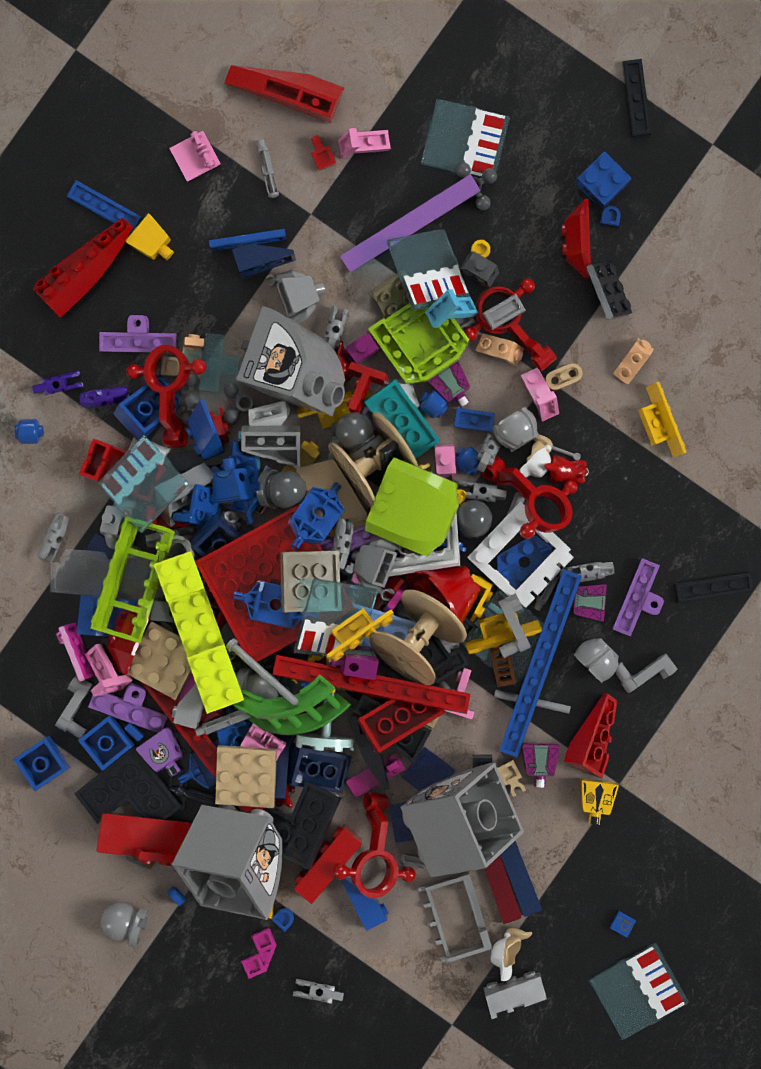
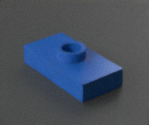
[454,408,495,433]

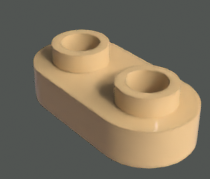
[545,363,582,391]

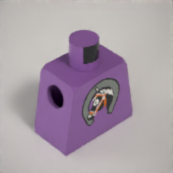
[136,728,183,777]

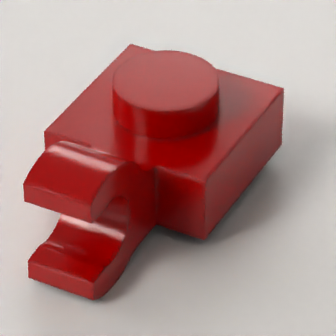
[311,135,336,171]
[210,408,231,444]

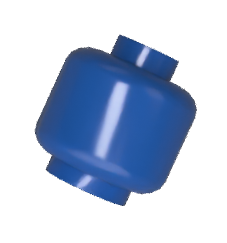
[419,390,448,418]
[14,419,44,444]
[455,447,480,475]

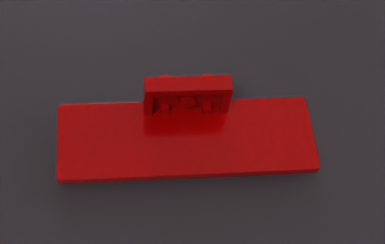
[96,813,192,866]

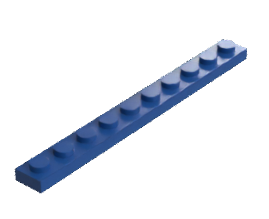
[499,569,582,757]

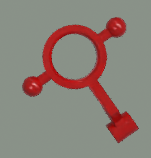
[463,278,557,371]
[126,345,206,448]
[480,456,578,539]
[333,793,416,898]

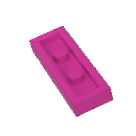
[56,622,96,682]
[346,752,406,798]

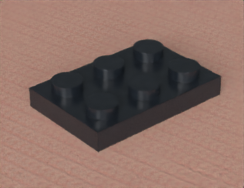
[586,260,632,320]

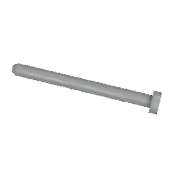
[226,638,298,705]

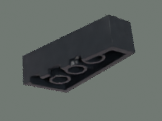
[354,694,432,764]

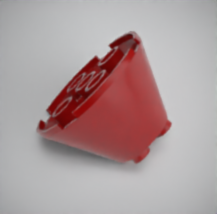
[405,566,481,624]

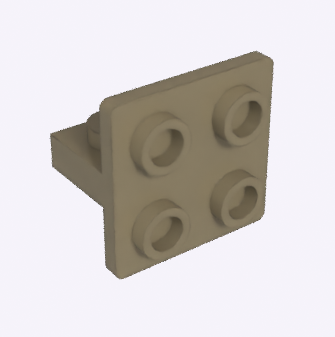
[369,271,413,318]

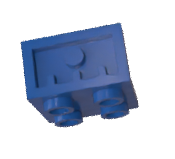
[172,484,219,528]

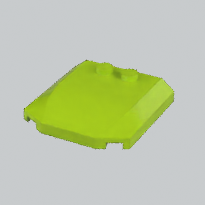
[368,300,469,384]
[365,458,459,557]

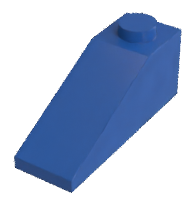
[341,877,389,931]

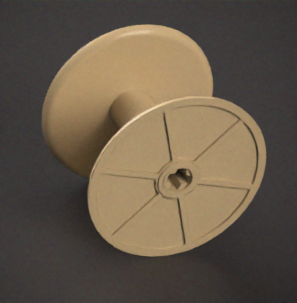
[328,412,419,507]
[369,590,467,685]

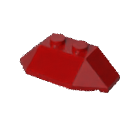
[561,199,591,279]
[107,604,151,675]

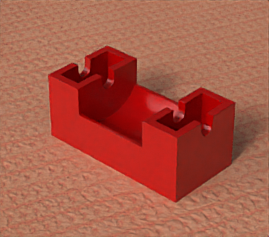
[79,438,169,504]

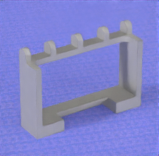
[417,871,492,963]

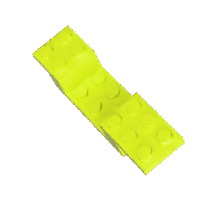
[154,551,244,714]

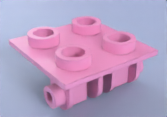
[170,131,221,182]
[240,723,286,761]

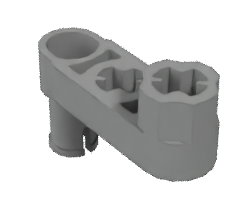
[498,593,531,658]
[615,653,677,693]
[55,675,93,739]

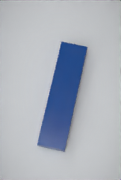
[67,180,143,233]
[209,229,287,251]

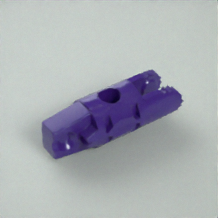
[32,370,83,396]
[80,386,130,407]

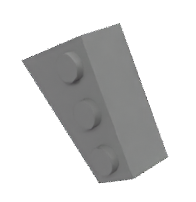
[241,426,300,469]
[483,971,547,1019]

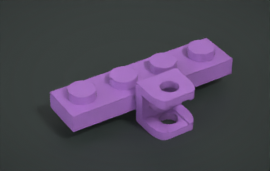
[99,315,177,352]
[613,558,664,637]
[88,683,167,733]

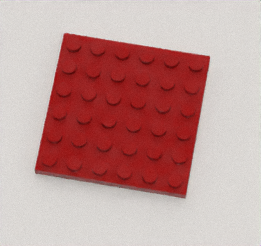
[195,505,355,662]

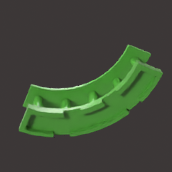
[232,675,351,735]

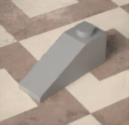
[171,684,204,729]

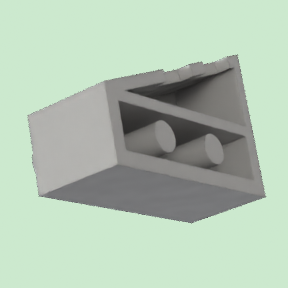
[155,463,214,527]

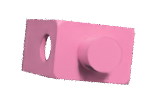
[434,444,456,480]

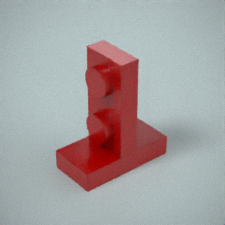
[347,362,389,413]

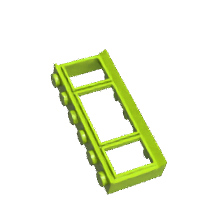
[90,517,175,643]

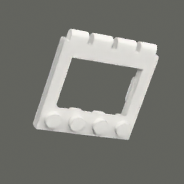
[467,502,574,608]
[389,514,460,576]

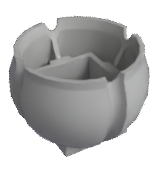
[492,407,539,452]
[574,639,618,683]

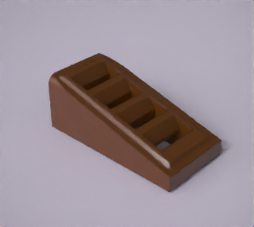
[489,646,516,687]

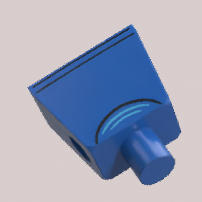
[213,458,254,504]

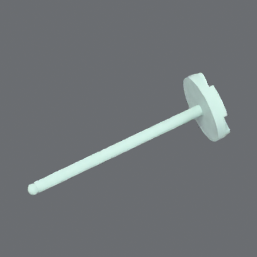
[296,581,355,752]

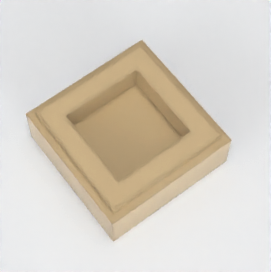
[161,356,179,377]

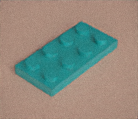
[364,379,440,459]

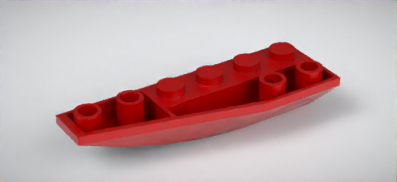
[224,65,344,124]
[32,217,133,318]

